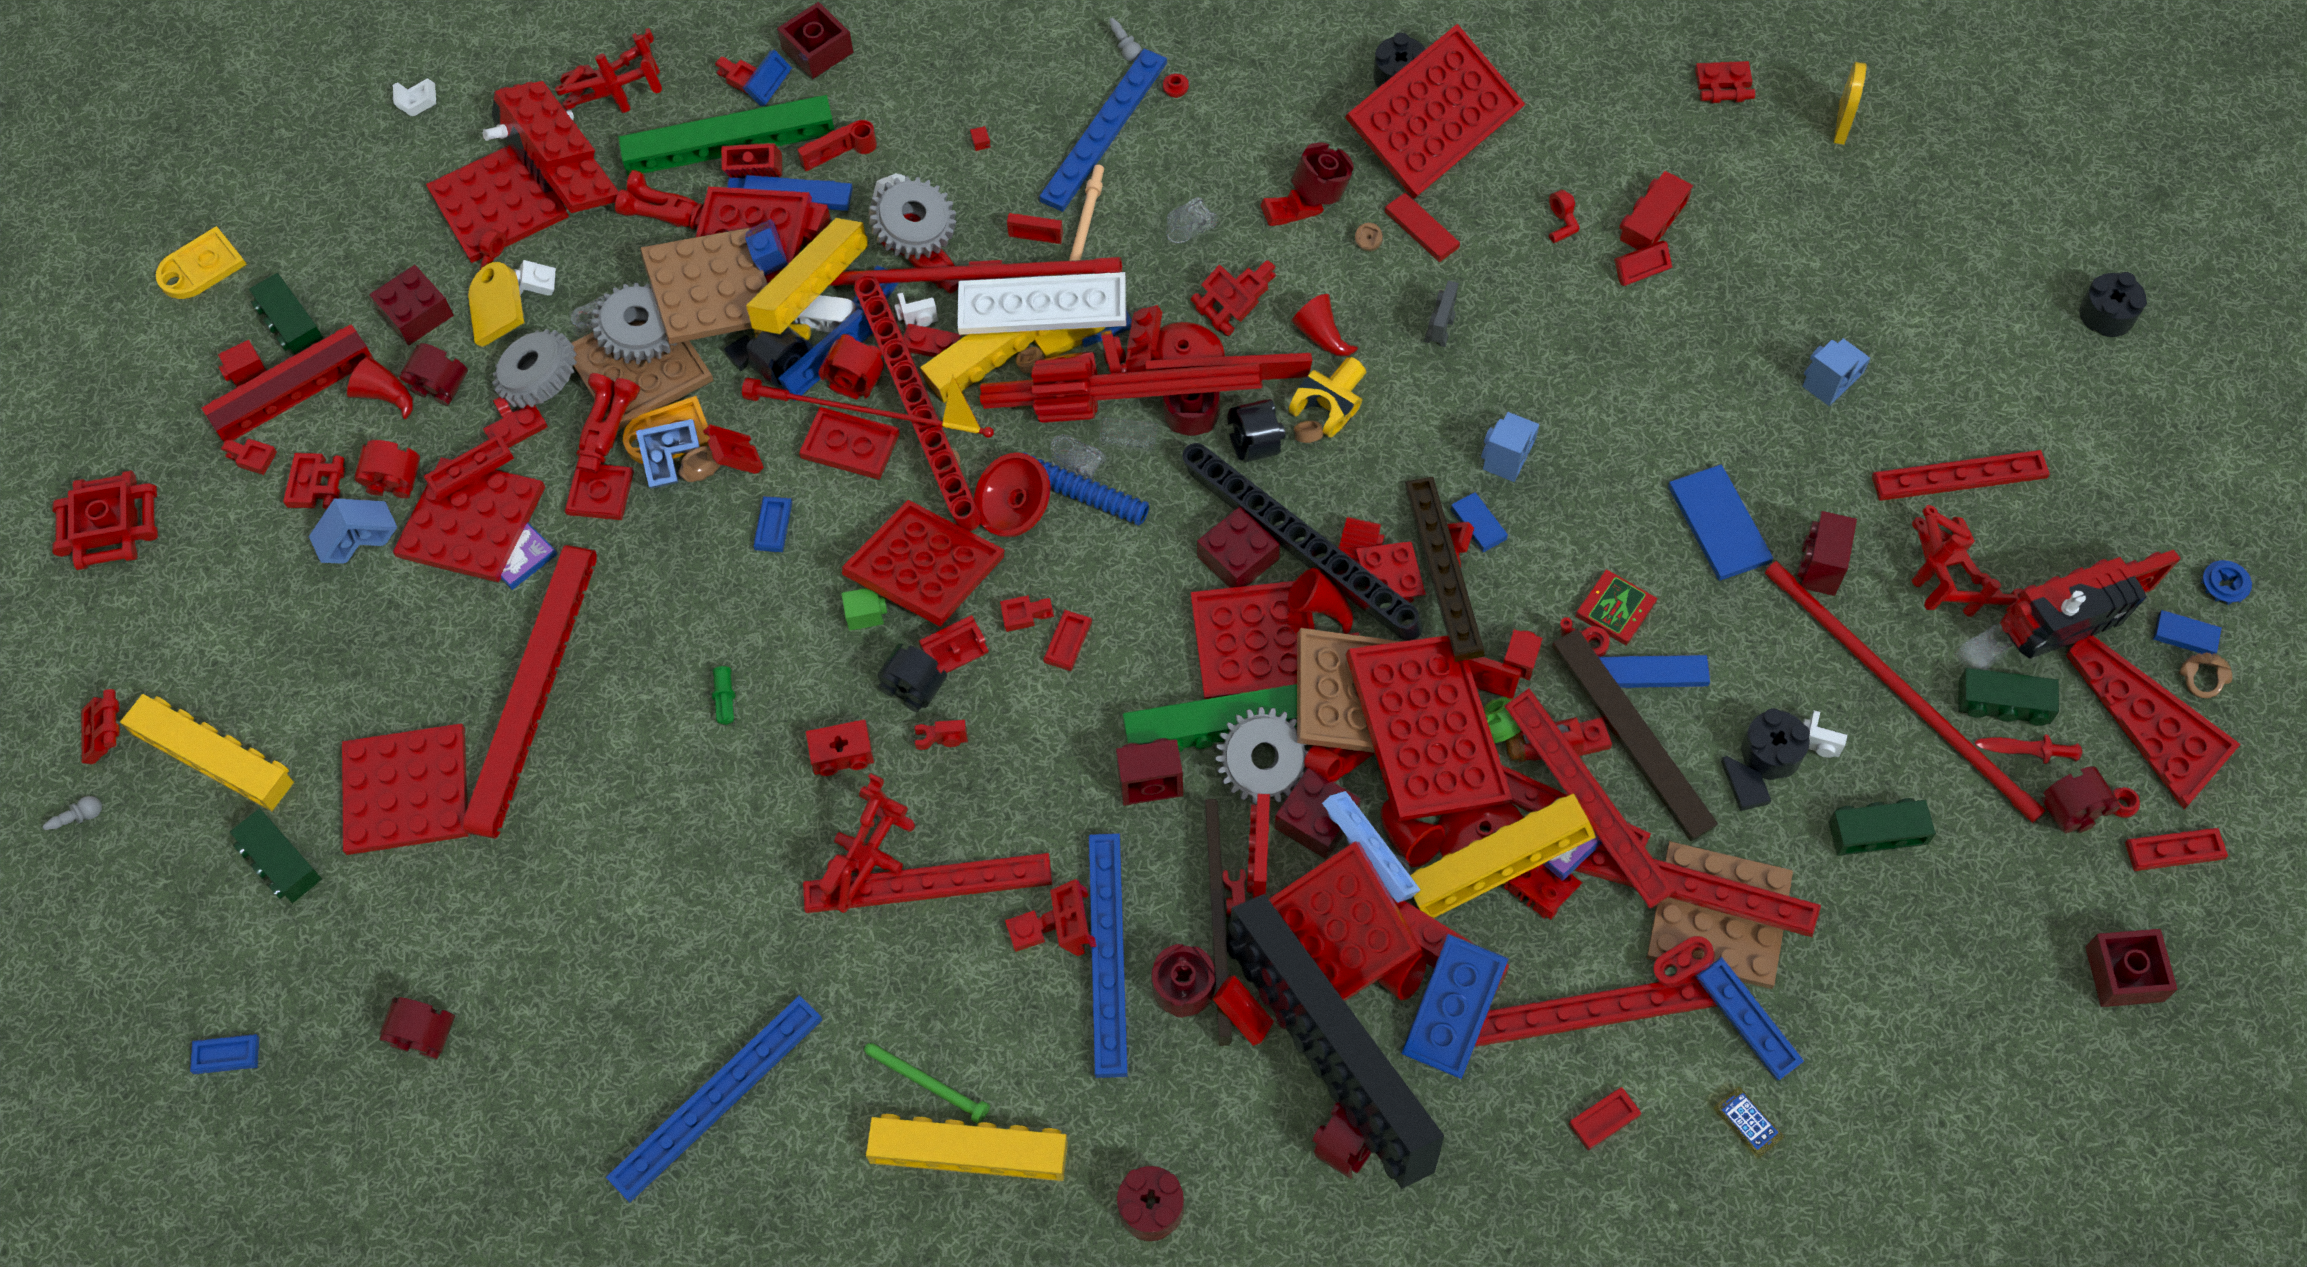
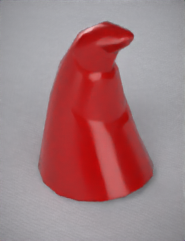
[1291,294,1358,356]
[347,356,413,419]
[1288,568,1353,634]
[1380,799,1445,867]
[1377,952,1427,1000]

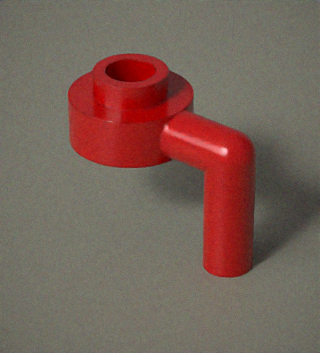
[1549,189,1580,243]
[479,229,506,278]
[1560,617,1610,657]

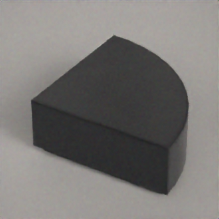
[724,334,750,372]

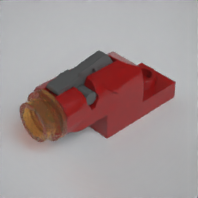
[1506,717,1612,762]

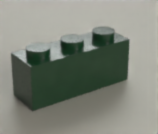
[249,272,324,356]
[1958,668,2059,726]
[1828,798,1936,856]
[230,808,322,904]

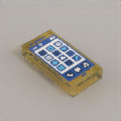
[1713,1086,1785,1159]

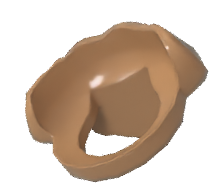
[678,446,721,482]
[2179,653,2232,698]

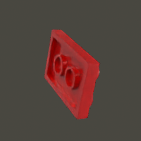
[799,407,900,480]
[1247,794,1270,898]

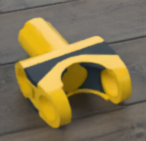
[1288,357,1366,438]

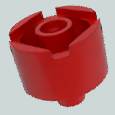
[819,334,884,400]
[355,440,420,499]

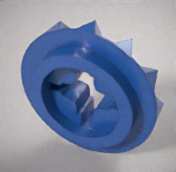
[2201,560,2252,605]

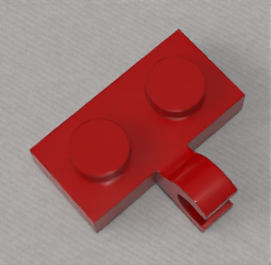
[1101,330,1128,374]
[483,397,548,448]

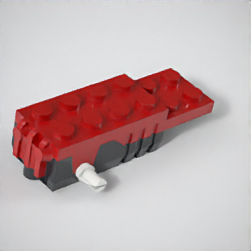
[482,81,619,213]
[1999,550,2181,659]

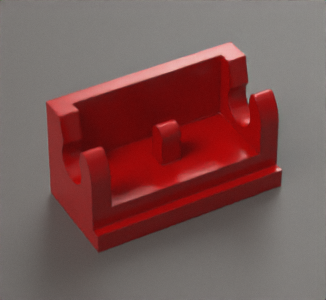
[919,615,989,673]
[1050,879,1097,956]

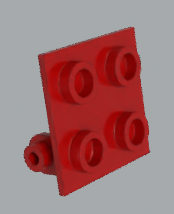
[1355,541,1426,603]
[1503,864,1583,920]

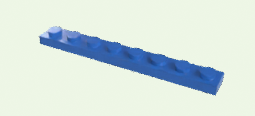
[1039,48,1167,212]
[1089,834,1128,1078]
[606,995,822,1203]

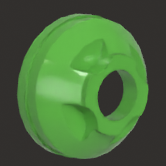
[1484,697,1521,743]

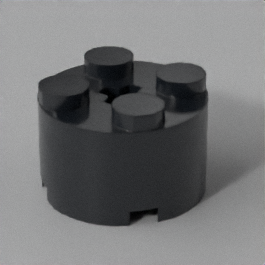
[1373,33,1426,88]
[2079,272,2147,337]
[746,326,813,388]
[1227,399,1286,463]
[877,643,947,712]
[1741,708,1810,780]

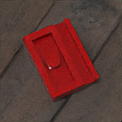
[703,424,764,474]

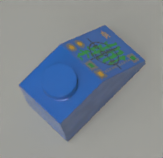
[745,219,788,275]

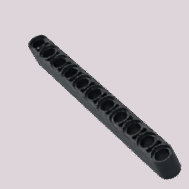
[1182,443,1423,641]

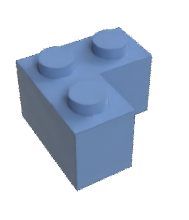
[1802,338,1870,406]
[1481,412,1539,482]
[636,419,700,489]
[309,498,397,564]

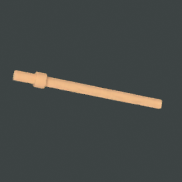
[1069,165,1104,275]

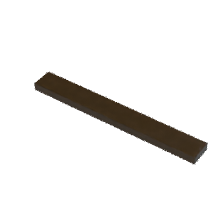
[1405,477,1485,662]
[1552,628,1718,841]
[1205,799,1232,1046]

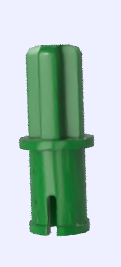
[711,666,736,725]

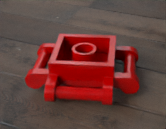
[52,470,158,570]

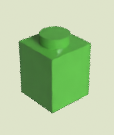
[842,588,888,631]

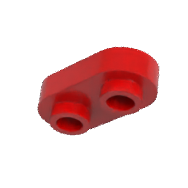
[1654,936,1715,987]

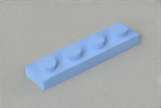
[1322,791,1421,903]

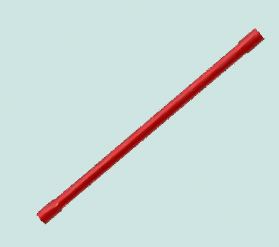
[829,257,1122,286]
[1764,561,2046,823]

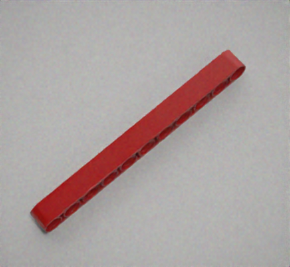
[854,275,982,531]
[463,545,597,839]

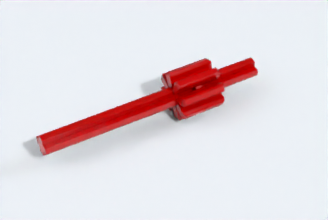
[980,357,1263,423]

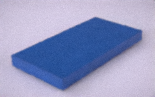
[1668,464,1773,581]
[1401,934,1509,1079]

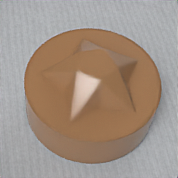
[1355,223,1383,251]
[1016,347,1045,373]
[1294,421,1323,443]

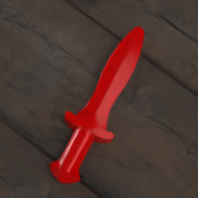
[1975,734,2083,764]

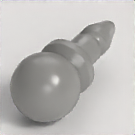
[1109,18,1142,61]
[43,796,102,830]

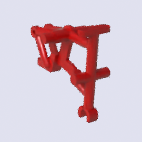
[555,28,662,113]
[1912,505,2022,617]
[820,773,915,913]

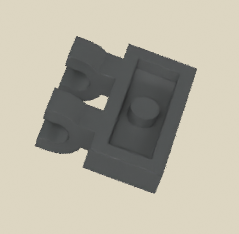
[1424,281,1459,347]

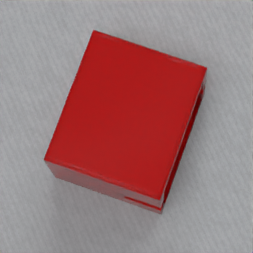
[970,126,991,151]

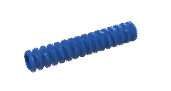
[1023,452,1149,526]

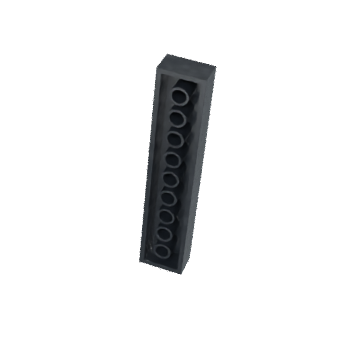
[1226,894,1444,1189]

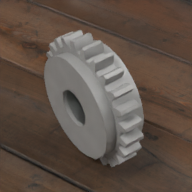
[869,176,956,259]
[592,283,677,364]
[492,329,577,408]
[1215,707,1309,804]

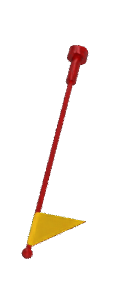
[742,374,994,438]

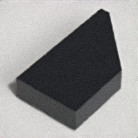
[1721,756,1771,811]

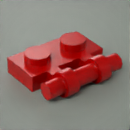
[1695,61,1755,104]
[1190,264,1259,336]
[283,453,345,509]
[81,689,120,764]

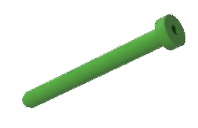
[864,1043,990,1124]

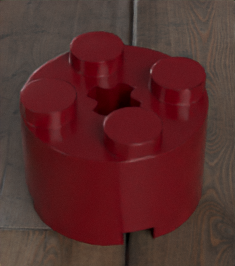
[1291,142,1354,206]
[399,343,468,406]
[1163,391,1220,436]
[2041,766,2120,834]
[1151,944,1215,1018]
[379,997,455,1060]
[1312,1102,1372,1179]
[1117,1166,1184,1241]

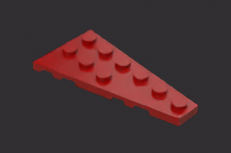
[2066,635,2241,810]

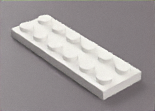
[957,272,1126,335]

